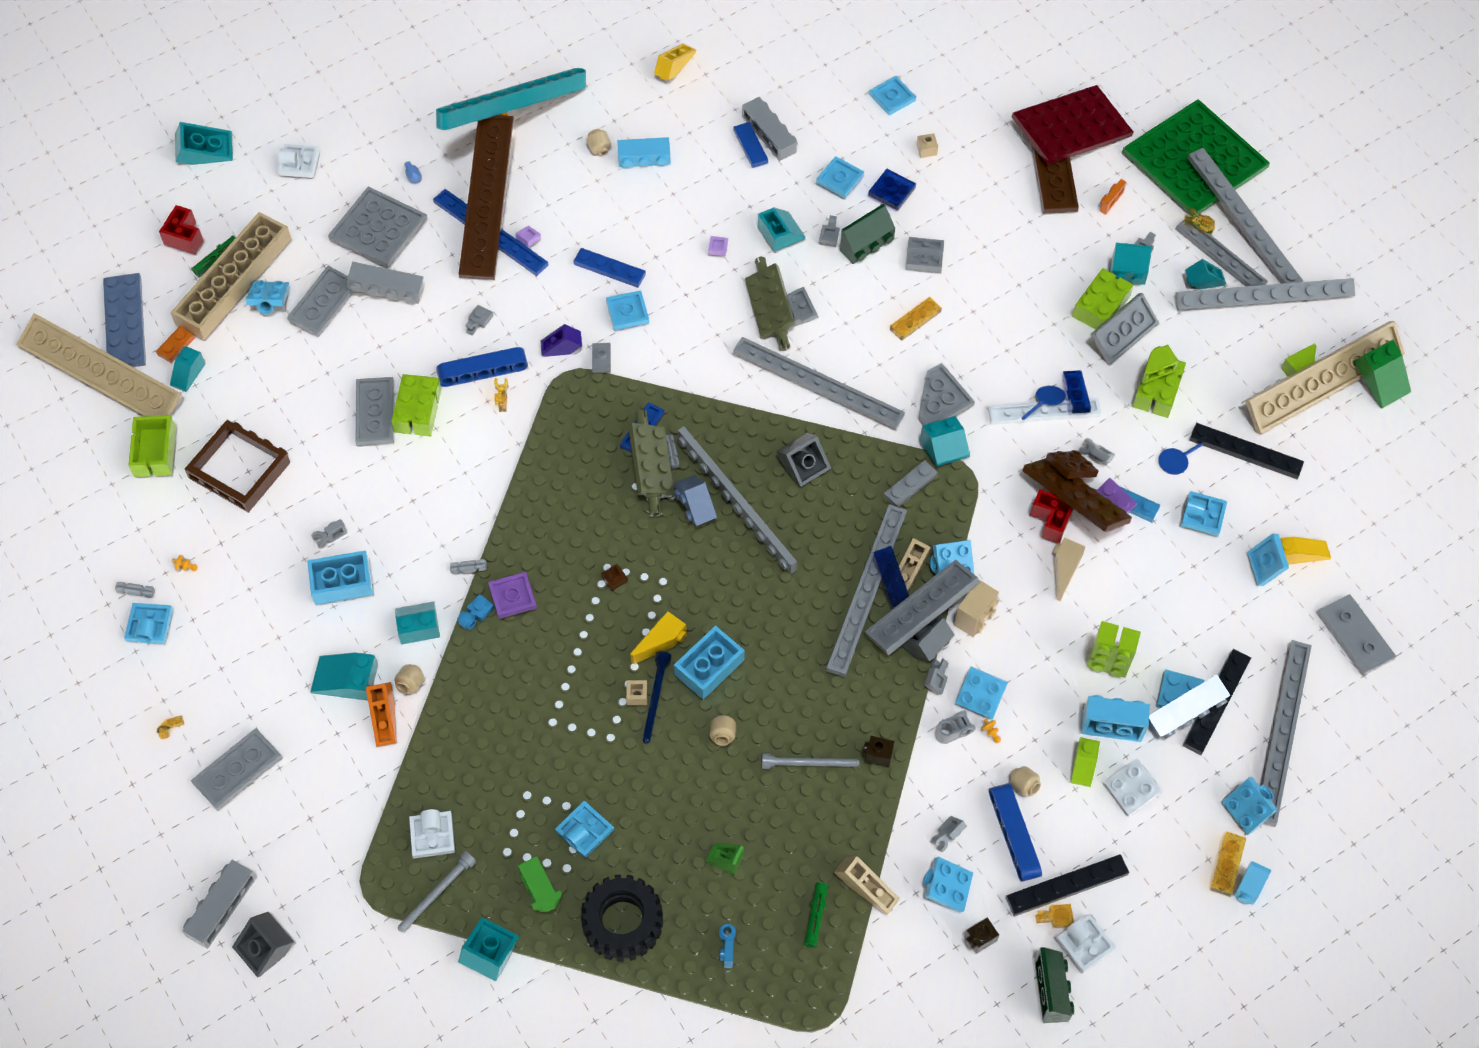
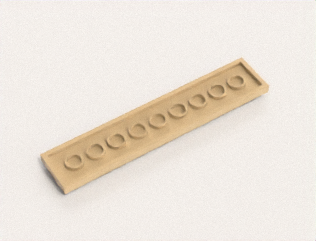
[16,313,182,416]
[1245,321,1405,434]

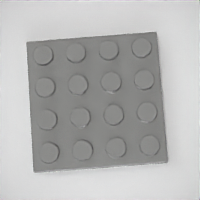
[328,186,428,268]

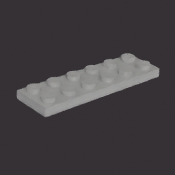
[865,559,980,656]

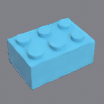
[307,550,374,605]
[674,625,745,700]
[1081,695,1150,742]

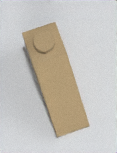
[1053,537,1086,601]
[887,538,933,599]
[834,856,900,915]

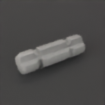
[666,434,680,469]
[450,559,488,574]
[115,581,155,598]

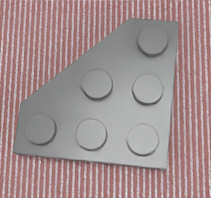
[919,363,975,425]

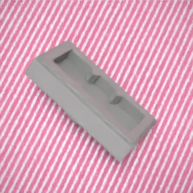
[592,343,611,373]

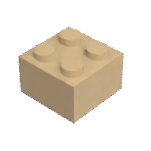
[954,580,999,638]

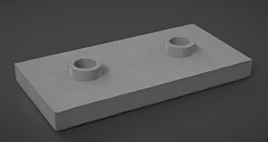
[287,265,354,337]
[1090,293,1160,364]
[355,377,394,446]
[1317,594,1397,676]
[191,728,282,811]

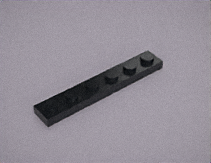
[1189,422,1304,480]
[1183,648,1252,755]
[1005,854,1130,917]

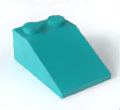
[175,122,233,165]
[310,652,378,701]

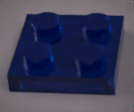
[868,168,916,211]

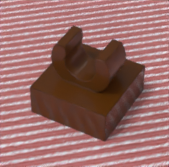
[601,564,628,591]

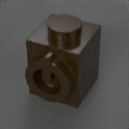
[863,736,895,767]
[964,917,999,954]

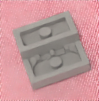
[906,237,944,273]
[786,286,819,328]

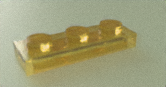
[890,297,942,341]
[1210,831,1246,897]

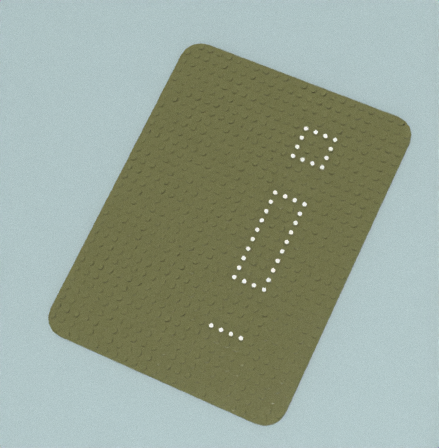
[359,368,979,1033]

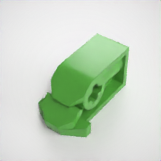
[518,856,562,912]

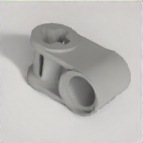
[935,710,976,744]

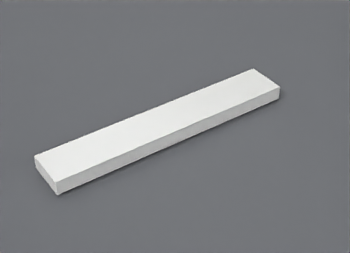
[988,398,1102,425]

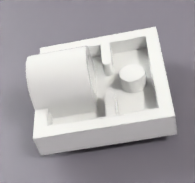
[278,144,320,178]
[1104,758,1163,816]
[409,809,455,859]
[1056,914,1117,974]

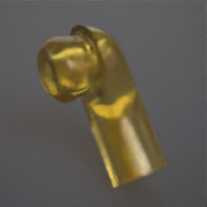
[156,715,184,739]

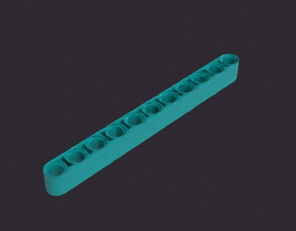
[436,68,586,130]

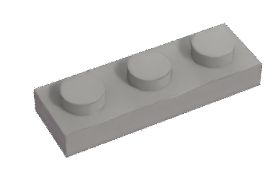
[884,460,938,507]

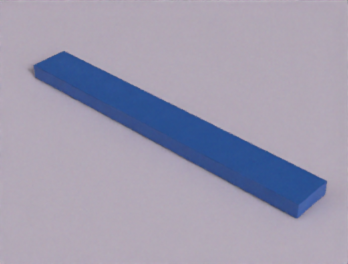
[433,189,549,276]

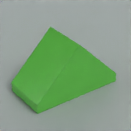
[705,843,744,875]

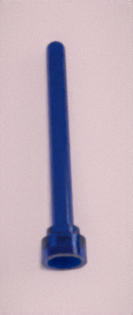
[642,651,672,744]

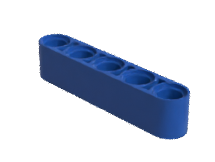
[436,347,528,387]
[989,783,1042,882]

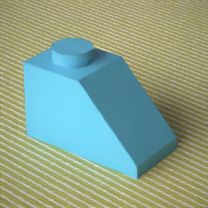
[1234,861,1271,905]

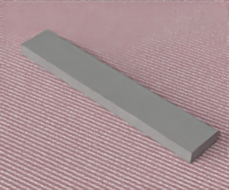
[1175,217,1268,286]

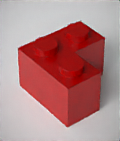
[159,205,204,255]
[1030,489,1074,543]

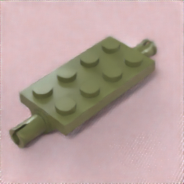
[745,257,795,351]
[628,410,674,517]

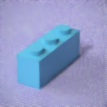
[617,137,671,167]

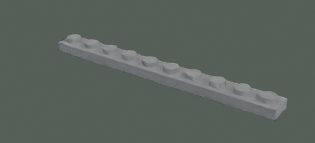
[1187,148,1303,284]
[1176,278,1355,310]
[733,337,905,429]
[677,426,797,574]
[826,504,907,677]
[1262,640,1312,827]

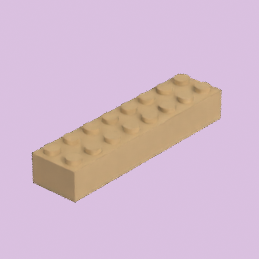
[170,212,291,340]

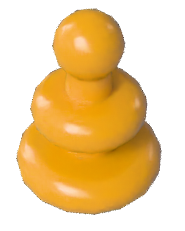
[171,555,198,571]
[981,718,1001,743]

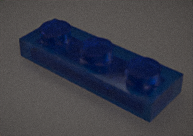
[1062,370,1091,414]
[873,546,909,608]

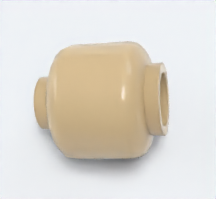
[586,128,611,156]
[394,664,424,694]
[709,715,737,746]
[1010,766,1041,797]

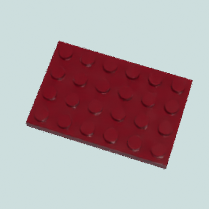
[1011,85,1134,165]

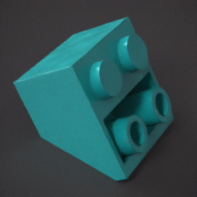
[758,207,805,252]

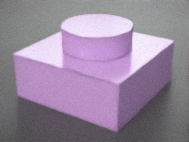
[516,225,541,247]
[708,236,728,256]

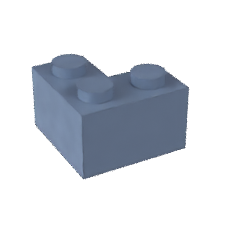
[673,475,717,526]

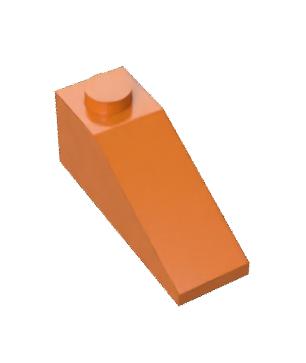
[366,682,397,747]

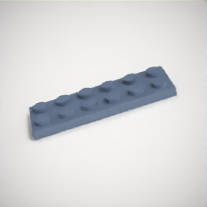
[103,273,146,367]

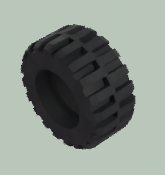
[581,874,663,962]

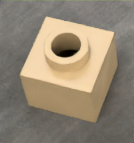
[916,133,938,158]
[626,680,647,705]

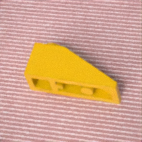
[654,43,697,80]
[1280,536,1331,565]
[630,611,687,664]

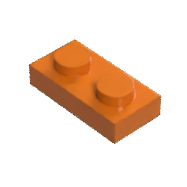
[1100,179,1127,215]
[156,326,195,364]

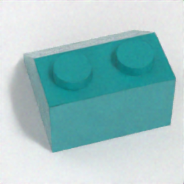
[1110,242,1152,285]
[919,416,970,467]
[395,601,440,645]
[458,917,519,981]

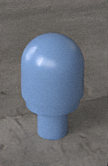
[404,161,422,183]

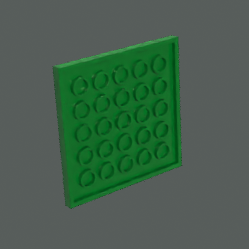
[1122,99,1270,218]

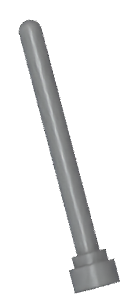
[761,753,860,769]
[398,851,477,932]

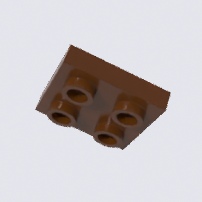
[1046,450,1099,479]

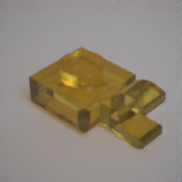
[1184,208,1215,235]
[494,378,509,412]
[1035,904,1074,928]

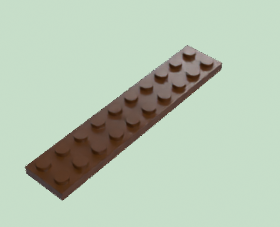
[459,115,514,280]

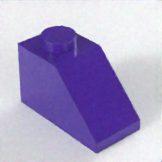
[540,324,582,357]

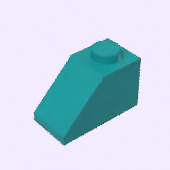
[1185,258,1227,290]
[170,346,205,392]

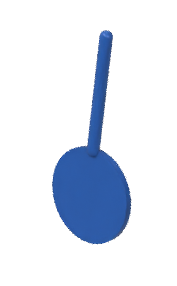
[1021,385,1066,420]
[1158,443,1203,475]

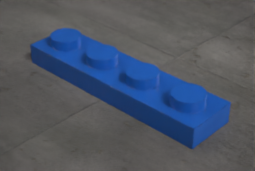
[573,248,646,288]

